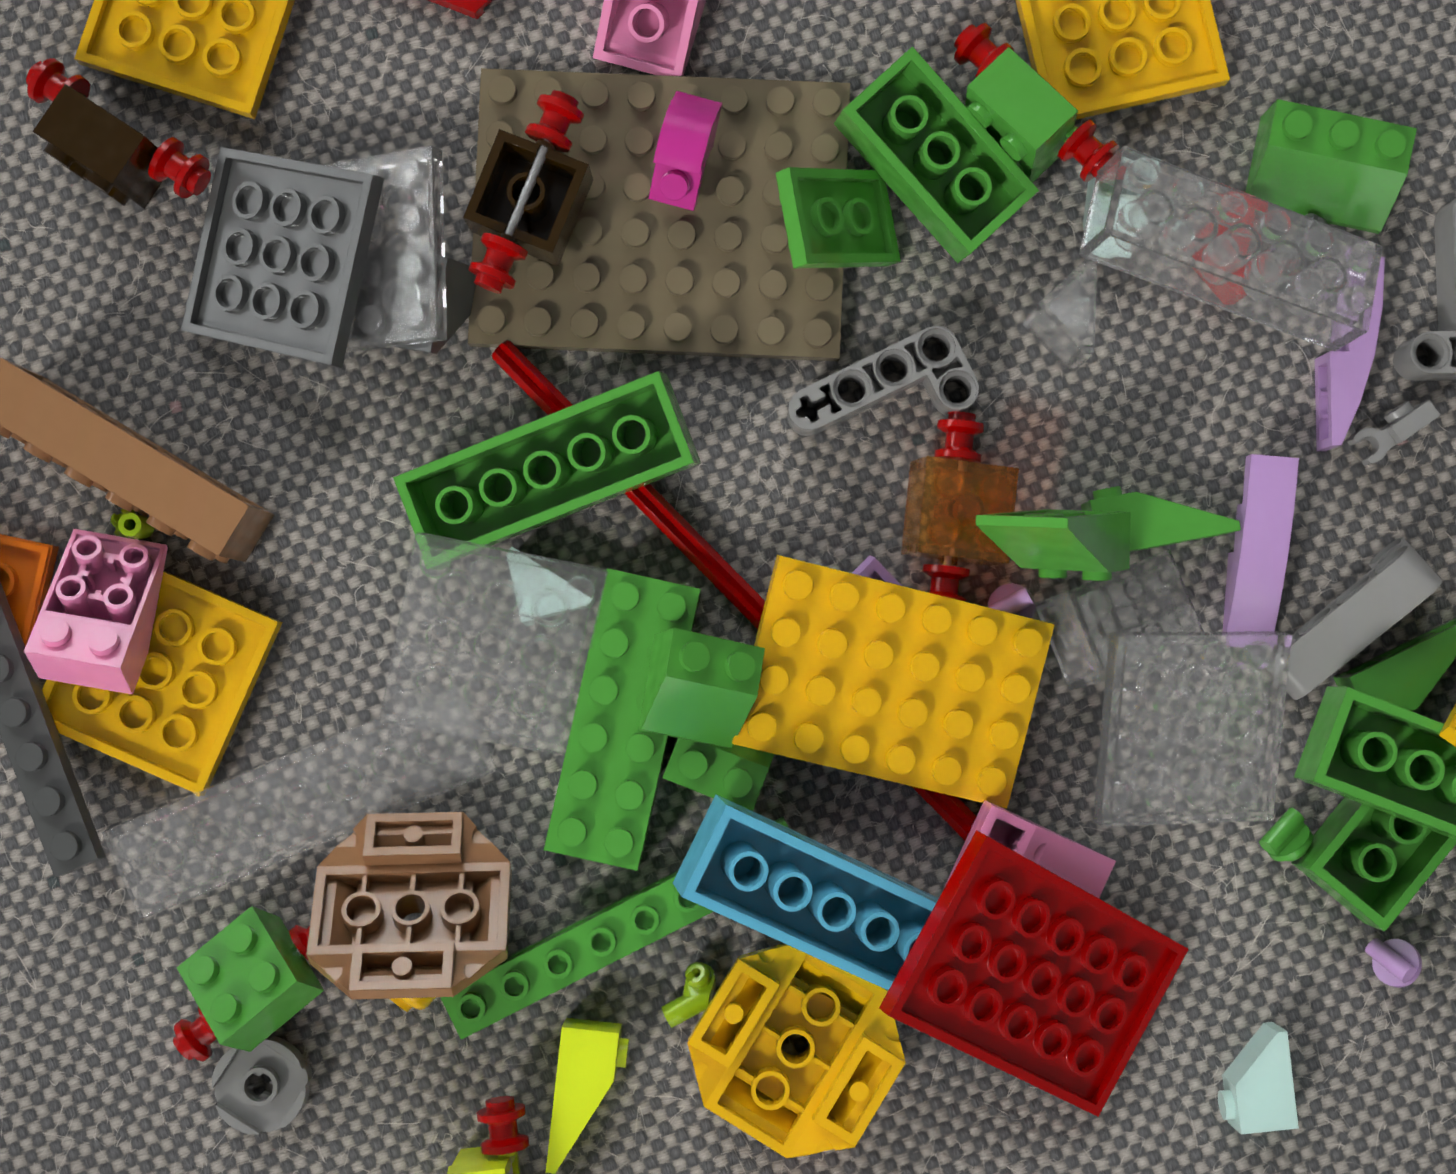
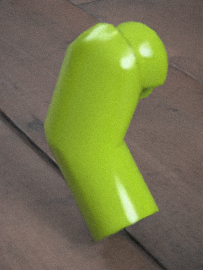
[110,509,155,540]
[661,962,716,1028]

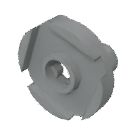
[212,1036,312,1135]

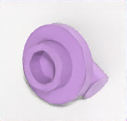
[988,583,1036,618]
[1365,938,1422,988]

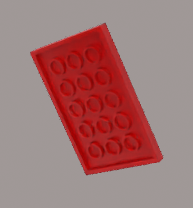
[879,830,1189,1117]

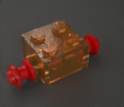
[901,411,1019,602]

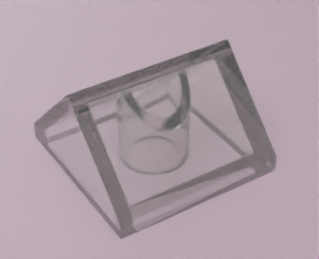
[1022,258,1097,371]

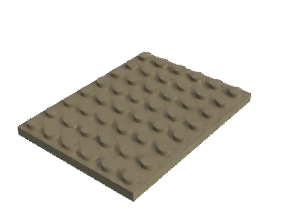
[468,68,850,361]

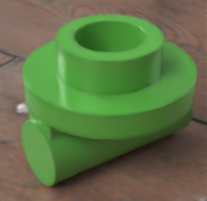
[1259,808,1313,861]

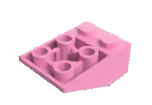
[24,529,168,695]
[945,800,1116,898]

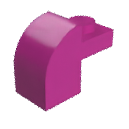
[648,91,722,211]

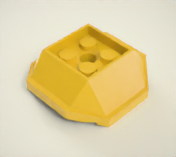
[687,943,906,1158]

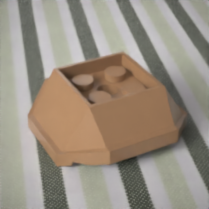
[306,812,512,1000]

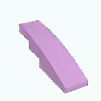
[1315,257,1385,451]
[1222,454,1299,649]

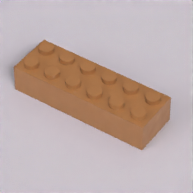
[0,358,274,564]

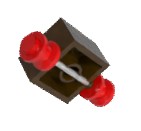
[26,58,211,209]
[463,90,593,294]

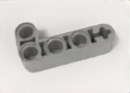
[1393,198,1456,381]
[787,326,979,436]
[1261,537,1443,700]

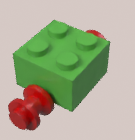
[954,23,1119,183]
[173,906,325,1062]

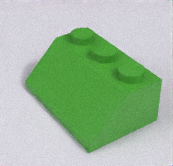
[1245,99,1417,234]

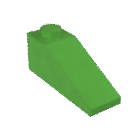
[1081,486,1241,552]
[1333,618,1456,711]

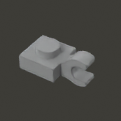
[1347,400,1440,466]

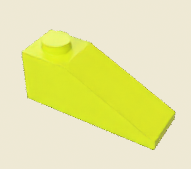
[545,1018,629,1174]

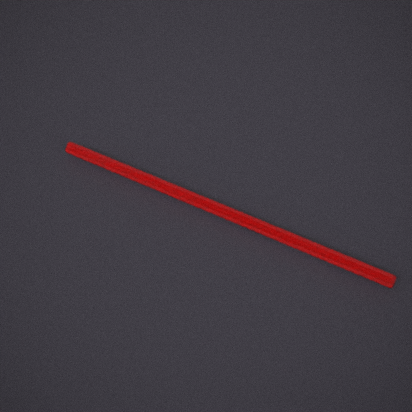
[492,340,977,841]

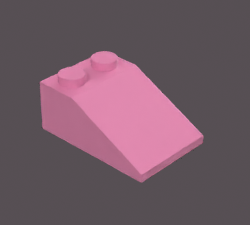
[593,0,706,76]

